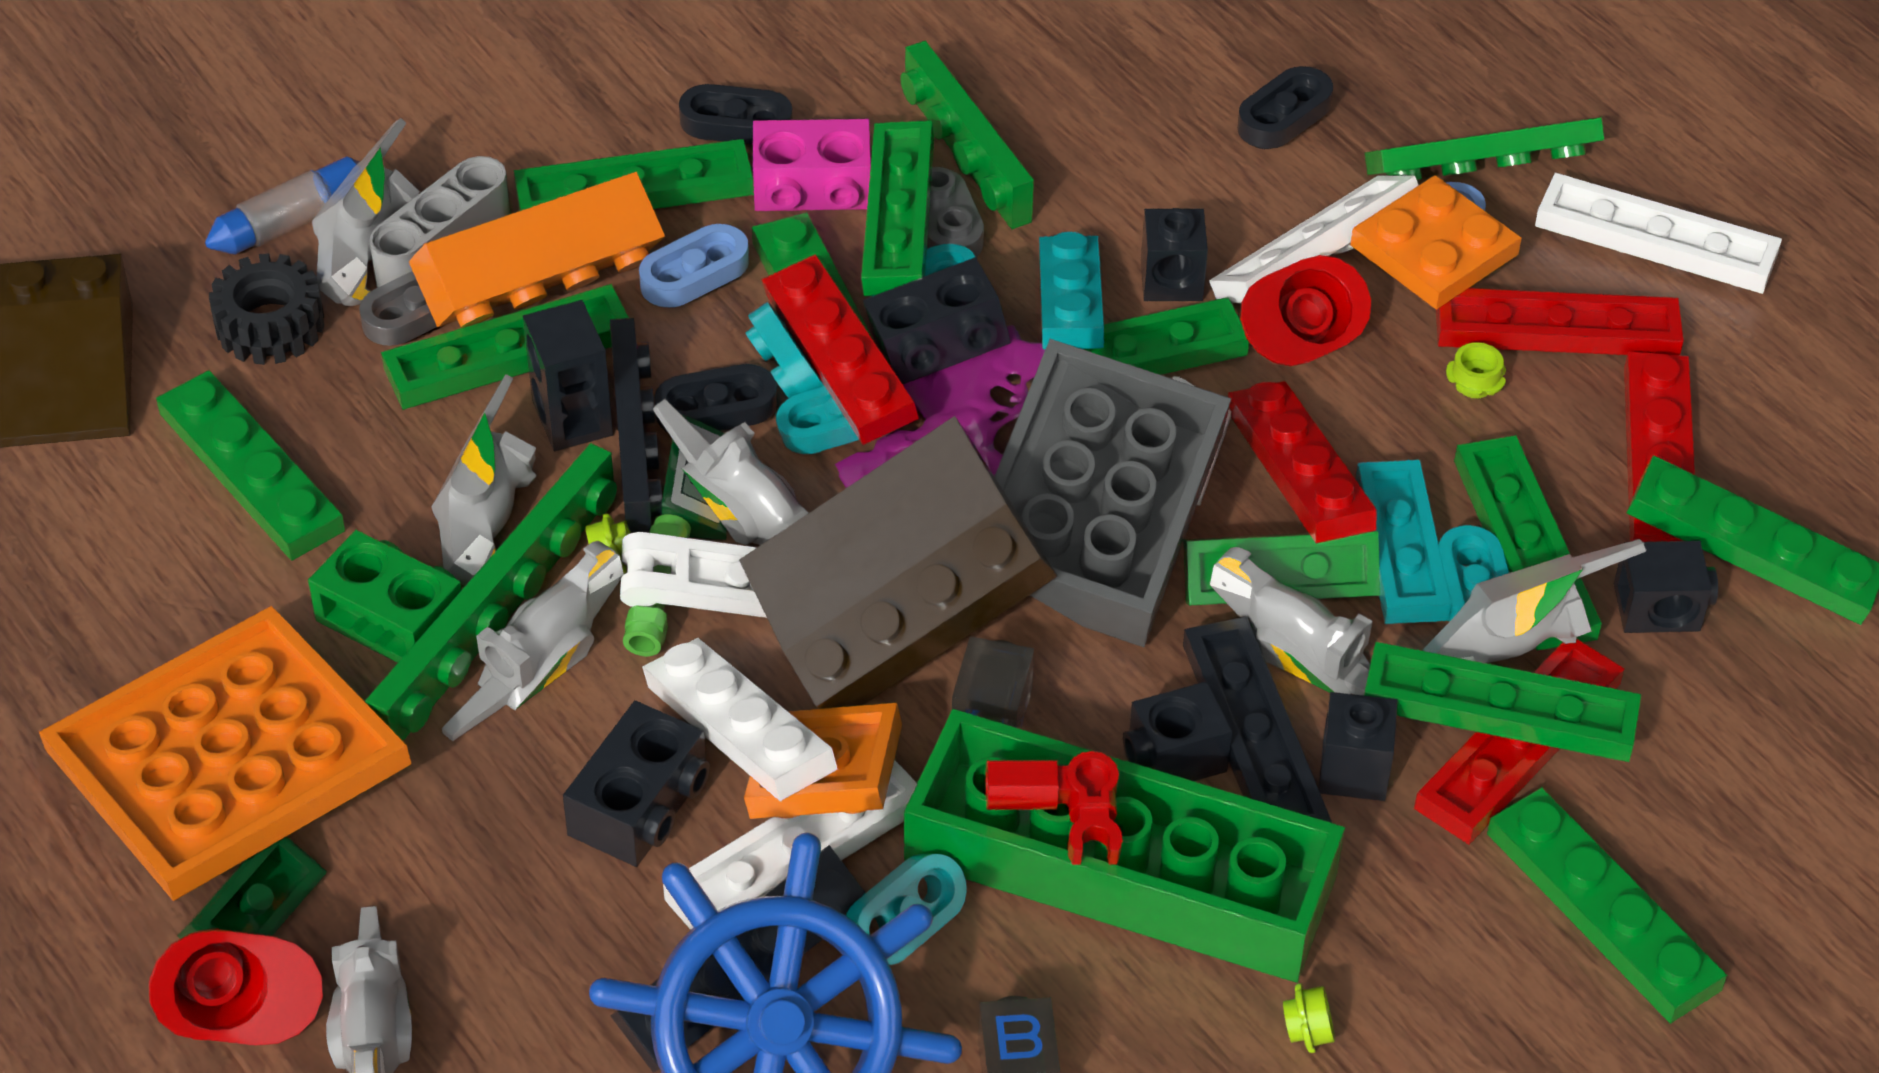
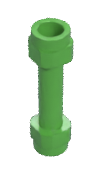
[623,514,691,657]

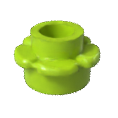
[1446,342,1506,398]
[586,513,631,574]
[1283,983,1335,1053]

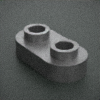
[927,167,984,257]
[359,271,437,346]

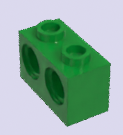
[308,530,462,663]

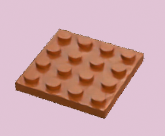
[39,606,412,901]

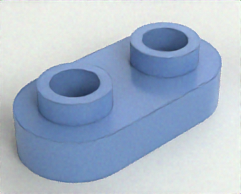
[639,224,749,307]

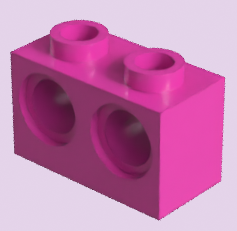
[753,119,871,211]

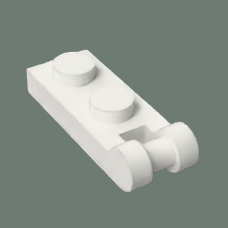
[620,532,767,618]

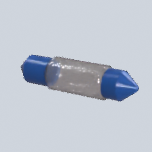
[205,156,360,255]

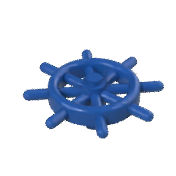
[589,833,962,1073]

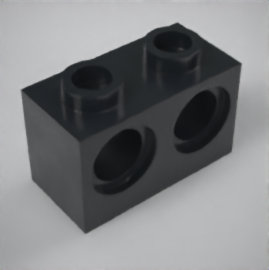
[863,257,1011,384]
[523,300,613,452]
[563,700,710,867]

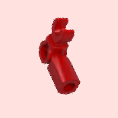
[985,751,1123,865]

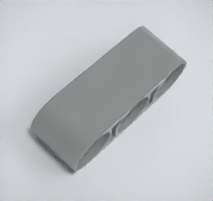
[369,156,511,288]

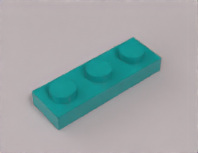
[1039,232,1104,349]
[1355,460,1452,624]

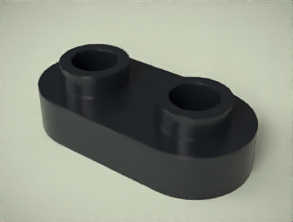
[1237,66,1333,149]
[679,84,793,145]
[655,364,777,432]

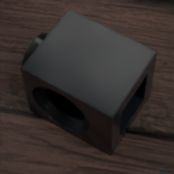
[1140,208,1208,301]
[1613,541,1718,633]
[1123,681,1232,781]
[1318,692,1398,801]

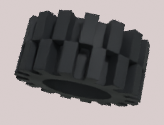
[209,253,324,365]

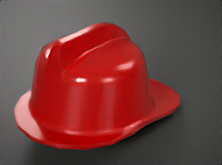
[1240,255,1371,367]
[148,928,323,1046]

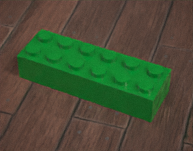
[904,709,1345,983]

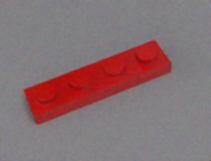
[761,254,919,445]
[1436,288,1684,355]
[1624,351,1695,542]
[1228,381,1377,544]
[1414,639,1625,845]

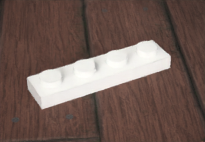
[1535,173,1782,294]
[1209,176,1419,303]
[642,638,838,801]
[663,760,917,930]

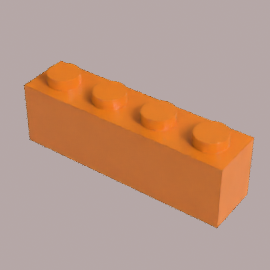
[409,172,665,328]

